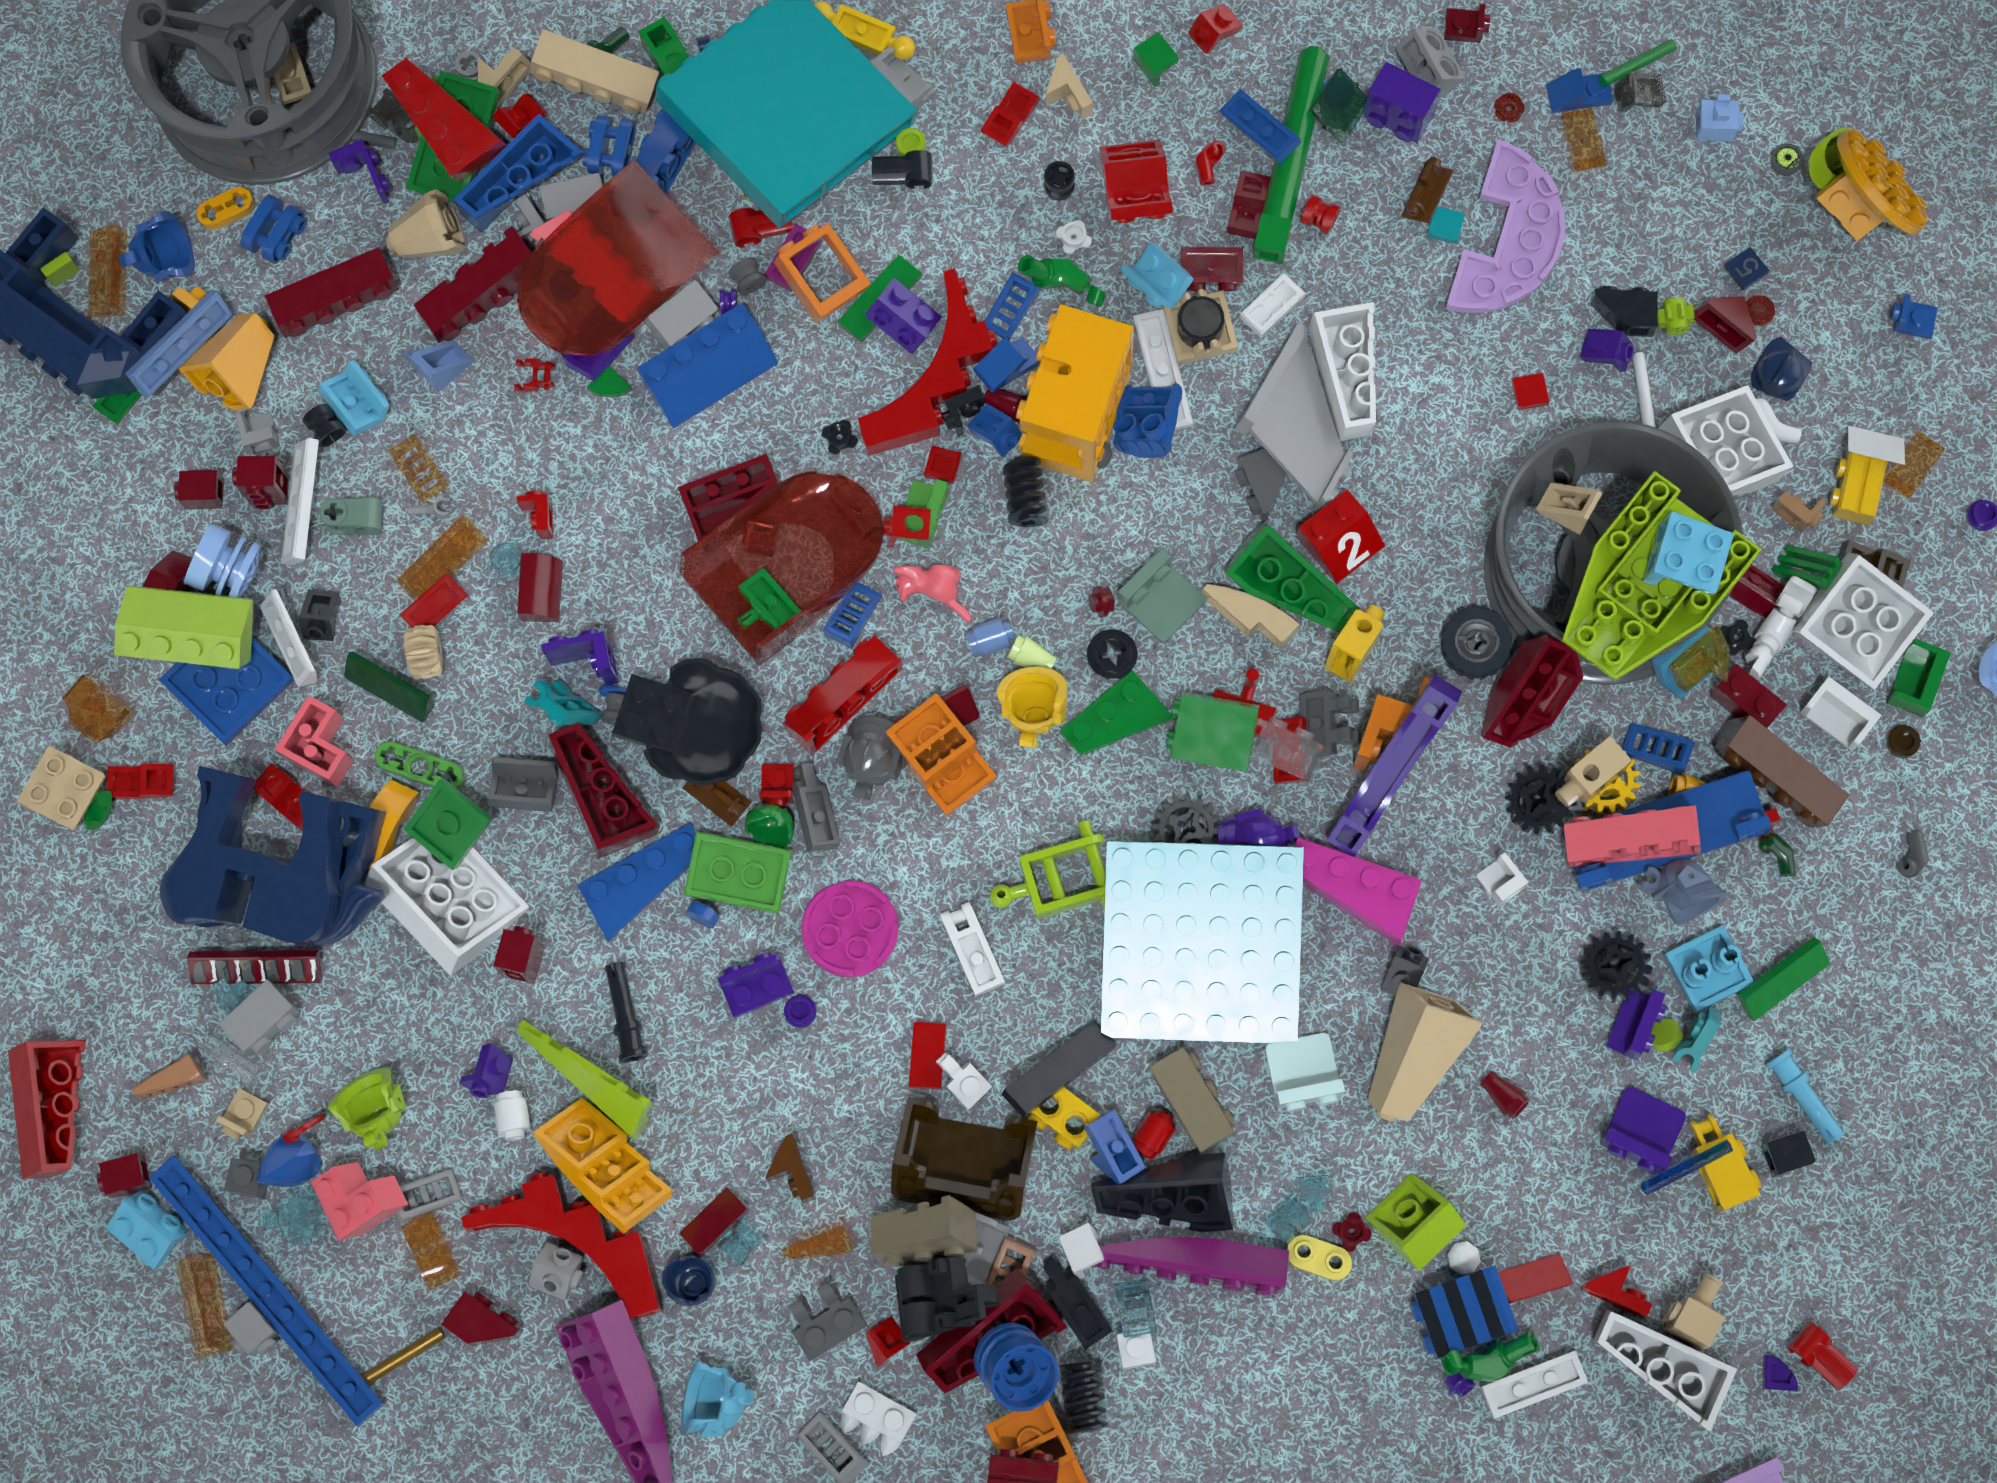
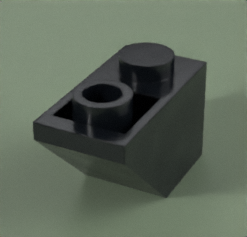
[1591,286,1658,337]

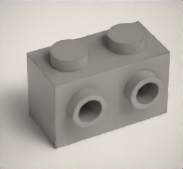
[644,280,719,350]
[218,979,300,1057]

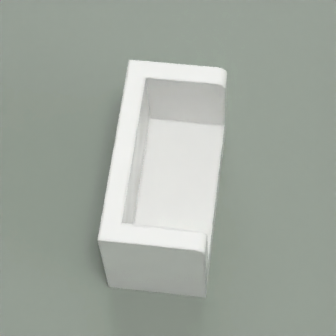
[1800,677,1882,752]

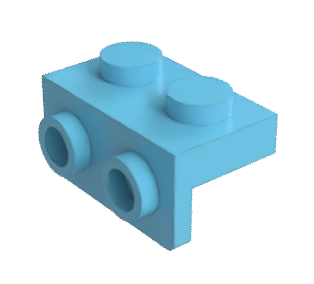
[317,360,389,436]
[106,1191,189,1270]

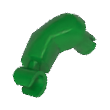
[1018,255,1106,307]
[1440,1331,1540,1382]

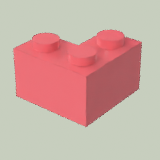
[275,695,354,788]
[311,1161,408,1241]

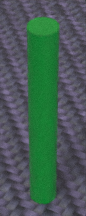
[1598,39,1677,87]

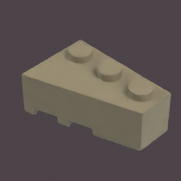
[871,1195,977,1267]

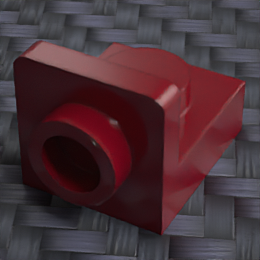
[1444,3,1490,43]

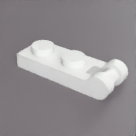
[939,902,1005,997]

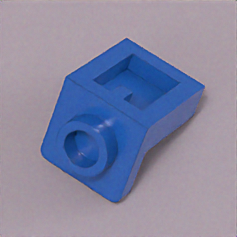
[1890,293,1938,339]
[967,404,1022,457]

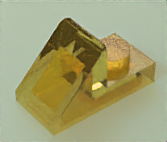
[1668,626,1730,692]

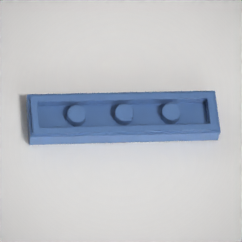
[125,290,234,398]

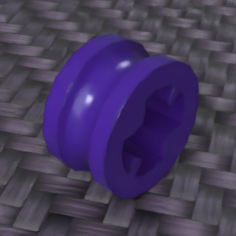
[719,288,737,315]

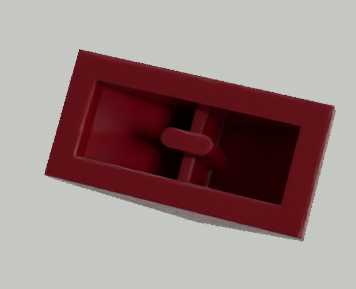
[1694,296,1757,354]

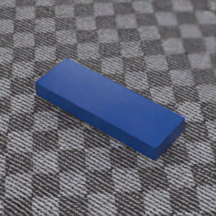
[1219,89,1302,164]

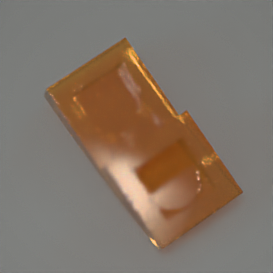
[1560,108,1607,172]
[1883,431,1945,500]
[401,1211,460,1290]

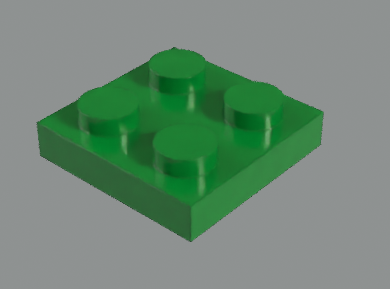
[403,778,493,870]

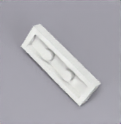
[1480,1350,1589,1419]

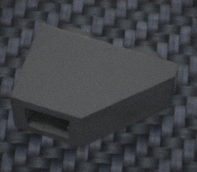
[1235,448,1286,522]

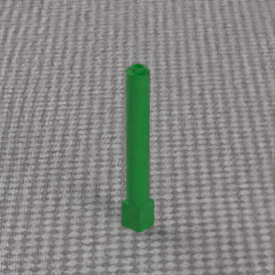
[1253,46,1330,264]

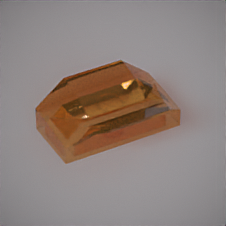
[62,674,133,744]

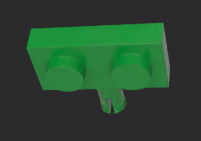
[737,568,804,637]

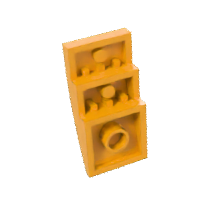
[533,1097,672,1233]

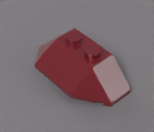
[1482,635,1584,748]

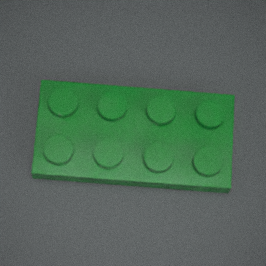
[406,71,501,204]

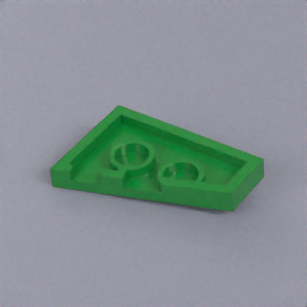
[1060,670,1174,756]

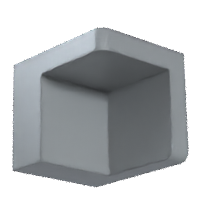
[235,411,280,455]

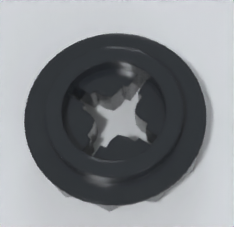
[1087,629,1138,680]

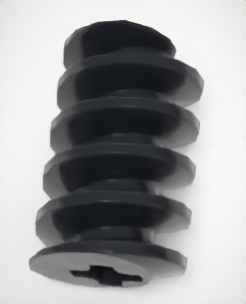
[1003,457,1048,527]
[1059,1362,1108,1434]

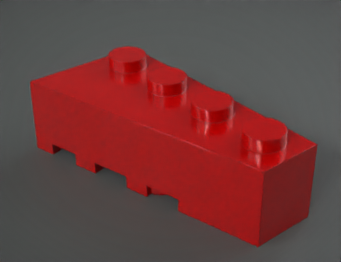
[381,58,507,182]

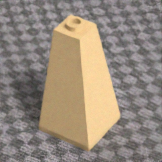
[1368,982,1482,1122]

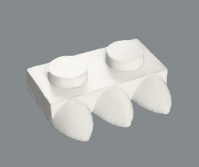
[840,1381,917,1456]

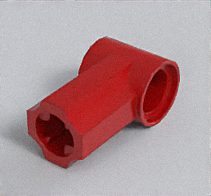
[728,208,792,248]
[1787,1322,1859,1391]

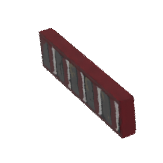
[187,950,322,984]

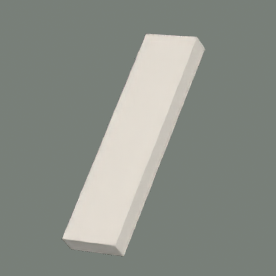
[1133,309,1193,430]
[281,438,319,565]

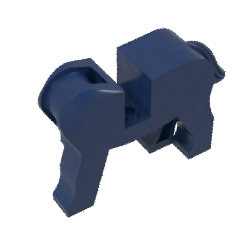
[160,766,386,947]

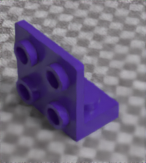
[541,629,619,685]

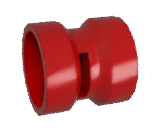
[1300,194,1341,235]

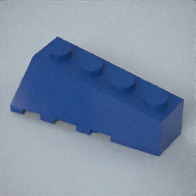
[611,109,696,229]
[453,114,584,233]

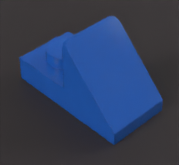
[1546,68,1613,113]
[973,337,1040,393]
[1084,1109,1146,1184]

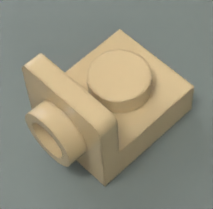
[215,1088,270,1140]

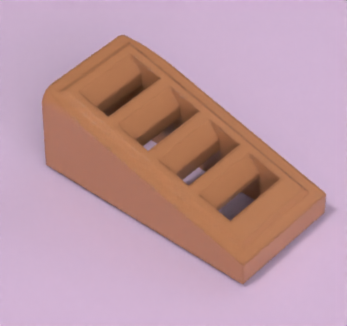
[132,1055,208,1099]
[986,1236,1037,1285]

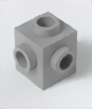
[528,1242,584,1300]

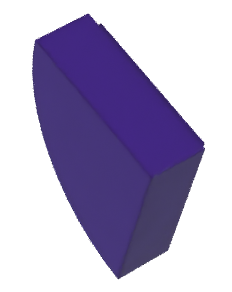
[1763,1355,1798,1392]

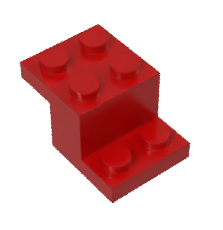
[1099,139,1173,223]

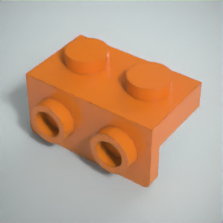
[1006,0,1056,64]

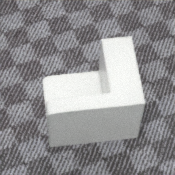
[1477,852,1529,907]
[1059,1223,1104,1279]

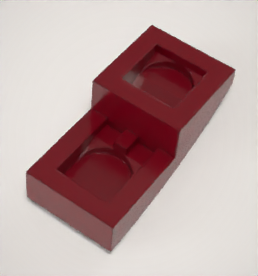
[1227,170,1271,239]

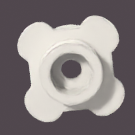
[1056,220,1092,255]

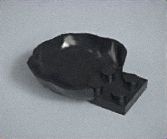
[612,658,762,786]

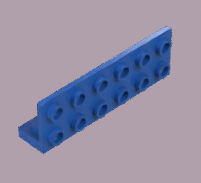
[1562,771,1772,892]

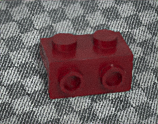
[1181,247,1244,291]

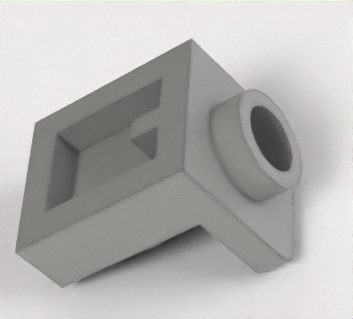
[515,194,544,248]

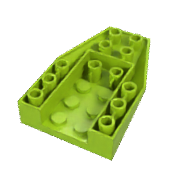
[1562,471,1762,681]

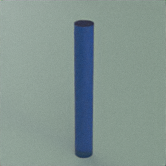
[1641,1140,1733,1196]

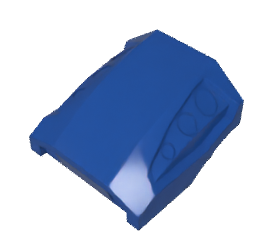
[1113,384,1182,458]

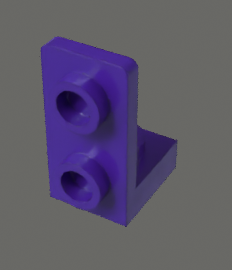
[328,139,391,204]

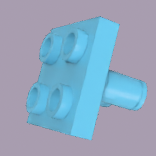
[1663,925,1754,1013]

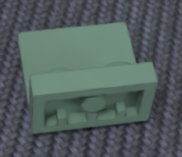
[1118,548,1206,643]

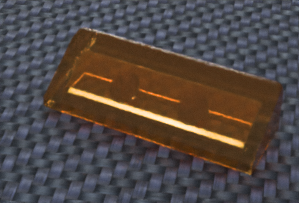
[88,224,127,318]
[396,515,489,600]
[175,1253,235,1360]

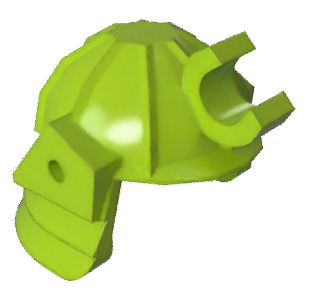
[328,1068,406,1150]

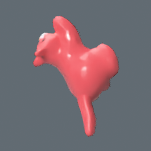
[893,565,971,623]

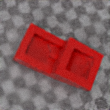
[980,81,1041,147]
[107,763,173,800]
[253,763,305,831]

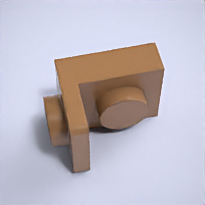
[1772,491,1827,533]

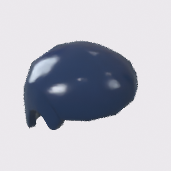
[662,1255,715,1307]

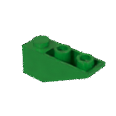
[638,16,689,77]

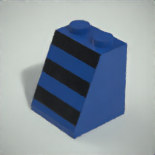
[1409,1265,1519,1360]

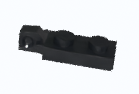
[1043,1259,1113,1350]

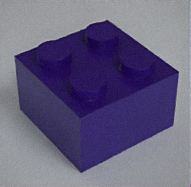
[1363,62,1441,144]

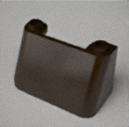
[891,1097,1038,1220]

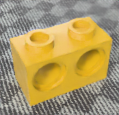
[1028,1087,1101,1152]

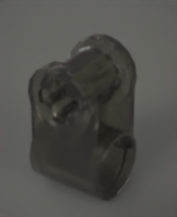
[366,88,420,143]

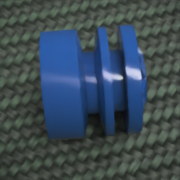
[974,1322,1059,1412]

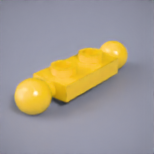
[814,1,915,60]

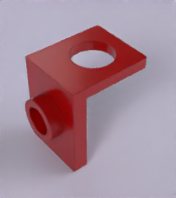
[882,506,931,548]

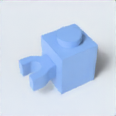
[1696,94,1744,141]

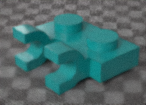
[524,680,602,726]
[1672,1006,1721,1073]

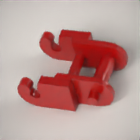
[514,358,555,392]

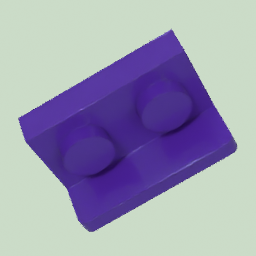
[717,952,795,1019]

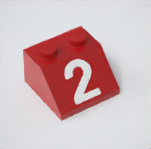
[1296,489,1385,585]

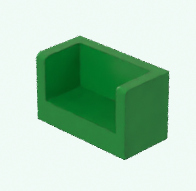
[1887,639,1951,717]

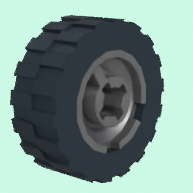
[1441,606,1513,680]

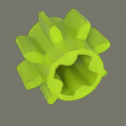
[1657,297,1696,335]

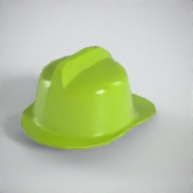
[1808,128,1853,190]

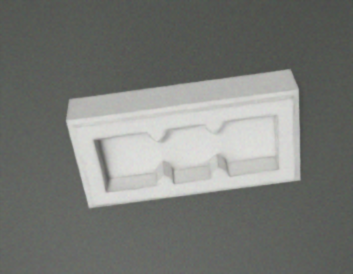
[1239,273,1306,338]

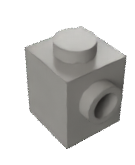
[223,1302,280,1356]

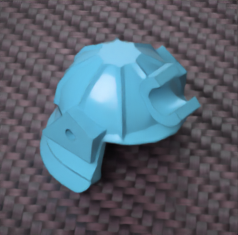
[681,1361,754,1438]

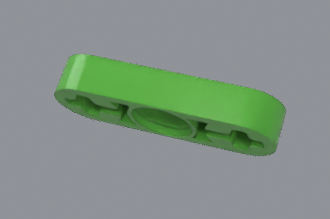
[375,742,465,790]

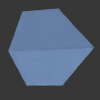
[399,340,474,393]

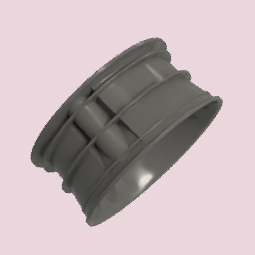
[121,0,377,185]
[1483,421,1743,685]

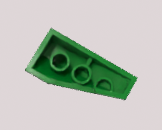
[1224,524,1360,633]

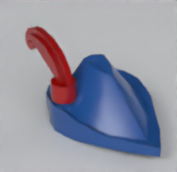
[256,1113,326,1187]

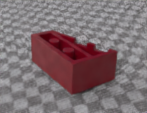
[678,453,780,553]

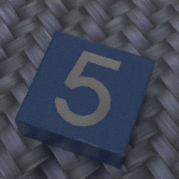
[1724,247,1769,291]

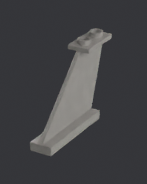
[1234,323,1354,513]

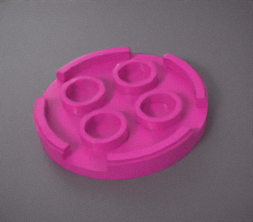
[801,880,899,977]

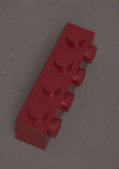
[264,247,399,338]

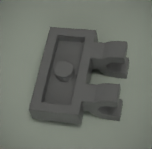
[1299,690,1361,759]
[789,1282,867,1361]

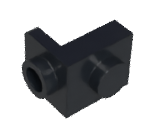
[1381,946,1429,996]

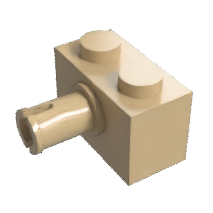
[1662,1273,1726,1351]

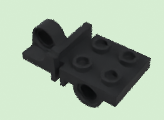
[895,1258,999,1342]

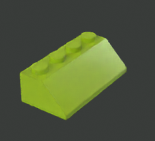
[114,585,253,669]

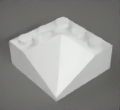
[1658,385,1793,496]
[1792,553,1934,690]

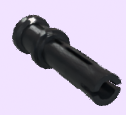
[604,962,648,1063]

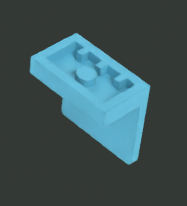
[1642,511,1734,595]

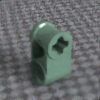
[319,497,382,536]

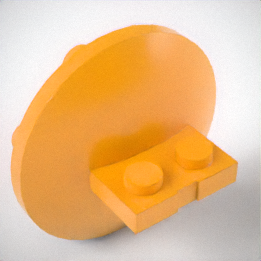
[1816,128,1929,241]

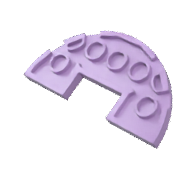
[1446,139,1566,313]

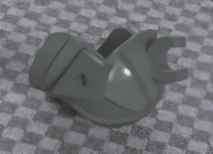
[837,716,907,800]

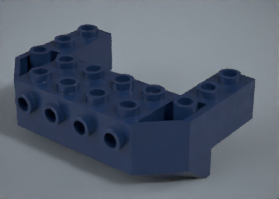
[0,207,187,399]

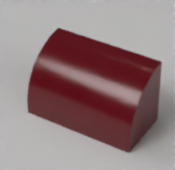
[517,553,563,622]

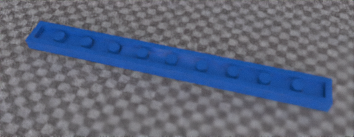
[148,1156,385,1427]

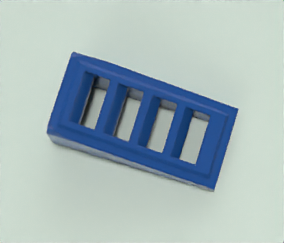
[985,272,1041,341]
[823,580,882,649]
[1622,723,1695,775]

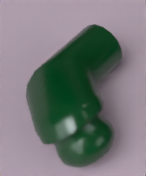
[586,27,629,54]
[1759,833,1796,877]

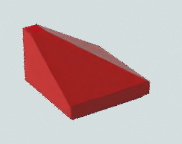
[865,1316,911,1367]

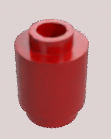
[1132,1109,1176,1161]

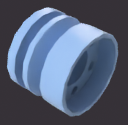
[184,523,262,598]

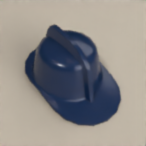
[1751,336,1813,401]

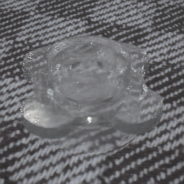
[215,925,251,951]

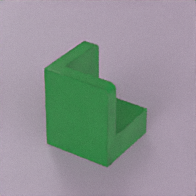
[1133,32,1179,87]

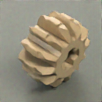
[403,625,444,680]

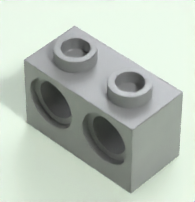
[1395,28,1466,97]

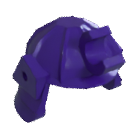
[1218,808,1300,846]

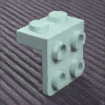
[1265,1033,1345,1112]

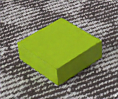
[41,252,80,288]

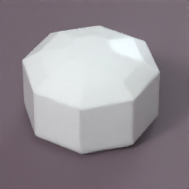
[1447,1241,1481,1275]

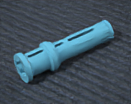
[1765,1048,1845,1145]

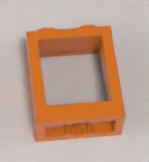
[773,223,871,324]

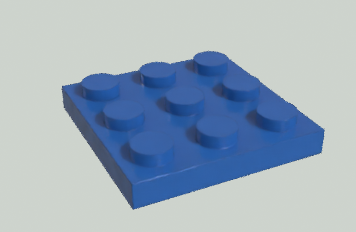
[158,637,294,746]

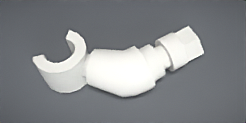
[1745,576,1817,680]

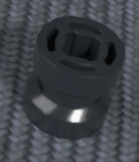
[1044,161,1075,201]
[303,404,346,447]

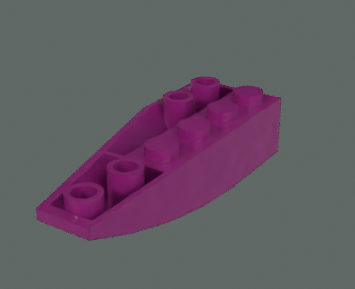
[1092,1237,1289,1298]
[556,1300,672,1483]

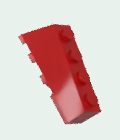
[783,635,903,756]
[8,1040,86,1179]

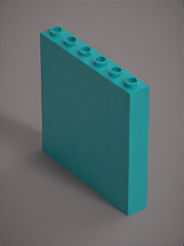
[655,0,918,229]

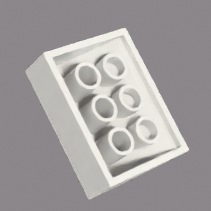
[365,838,529,976]

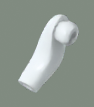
[1756,398,1801,444]

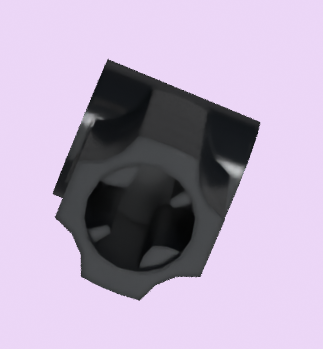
[872,150,932,189]

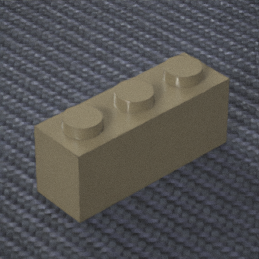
[1149,1047,1236,1155]

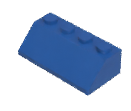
[637,303,778,429]

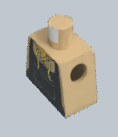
[1555,736,1632,807]

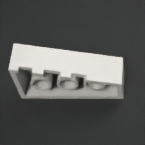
[1307,302,1376,441]
[1593,1309,1737,1431]

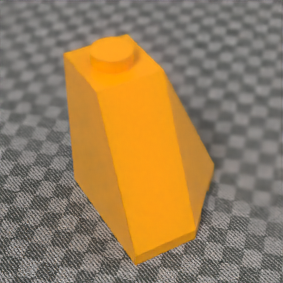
[178,312,275,411]

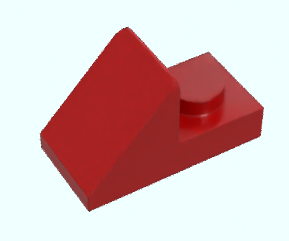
[1580,1265,1652,1319]

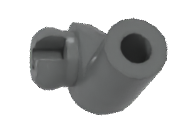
[1898,832,1929,878]

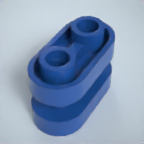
[583,115,636,178]
[240,195,306,264]

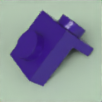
[1580,329,1634,372]
[460,1043,513,1098]

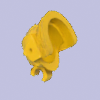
[996,666,1068,748]

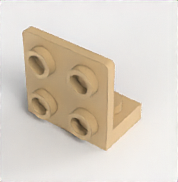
[16,746,106,831]

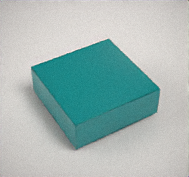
[1427,206,1465,245]

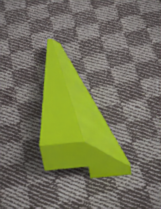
[516,1020,654,1141]

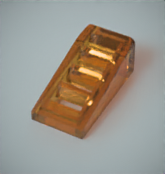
[388,434,449,503]
[782,1225,855,1260]

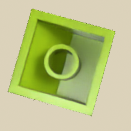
[1365,1173,1467,1271]

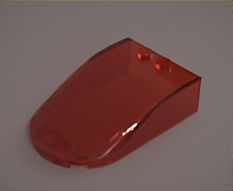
[517,159,719,357]
[679,471,883,666]

